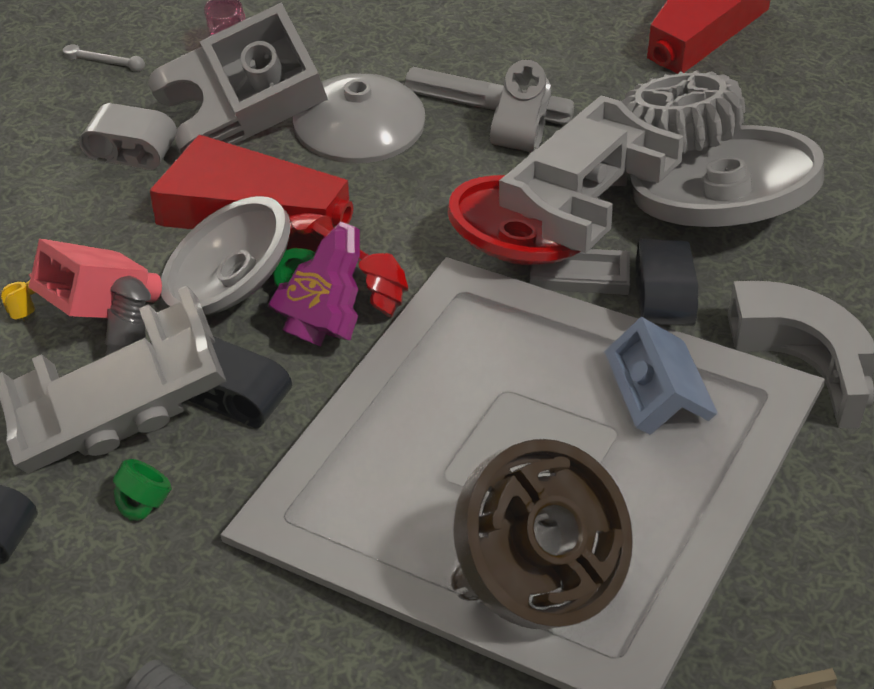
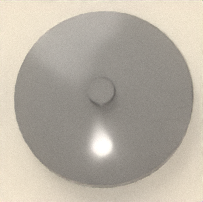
[630,125,825,227]

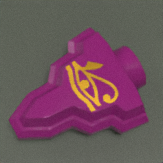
[268,222,360,347]

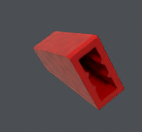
[647,0,771,74]
[150,134,353,230]

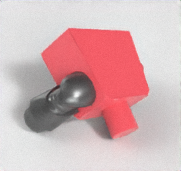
[1,239,162,356]

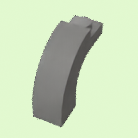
[727,281,874,428]

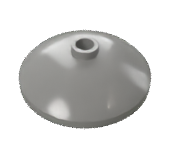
[293,73,425,164]
[161,196,290,316]

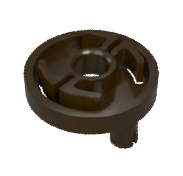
[451,439,633,630]

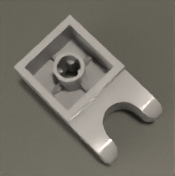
[148,2,328,154]

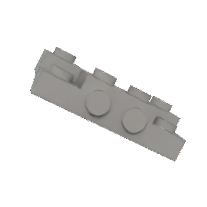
[499,95,684,253]
[0,286,227,474]

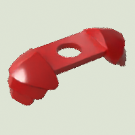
[286,213,408,318]

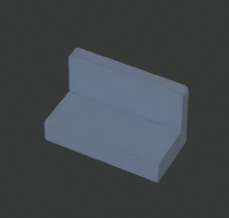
[604,317,718,435]

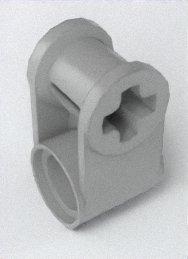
[490,60,551,152]

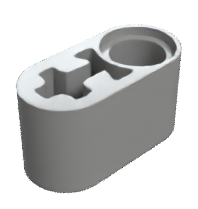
[79,103,177,170]

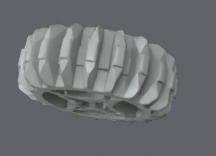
[622,70,745,154]

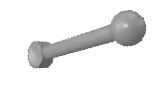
[63,44,145,72]

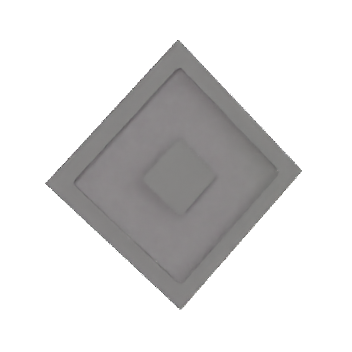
[221,257,825,689]

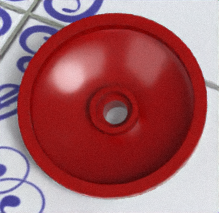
[448,175,581,265]

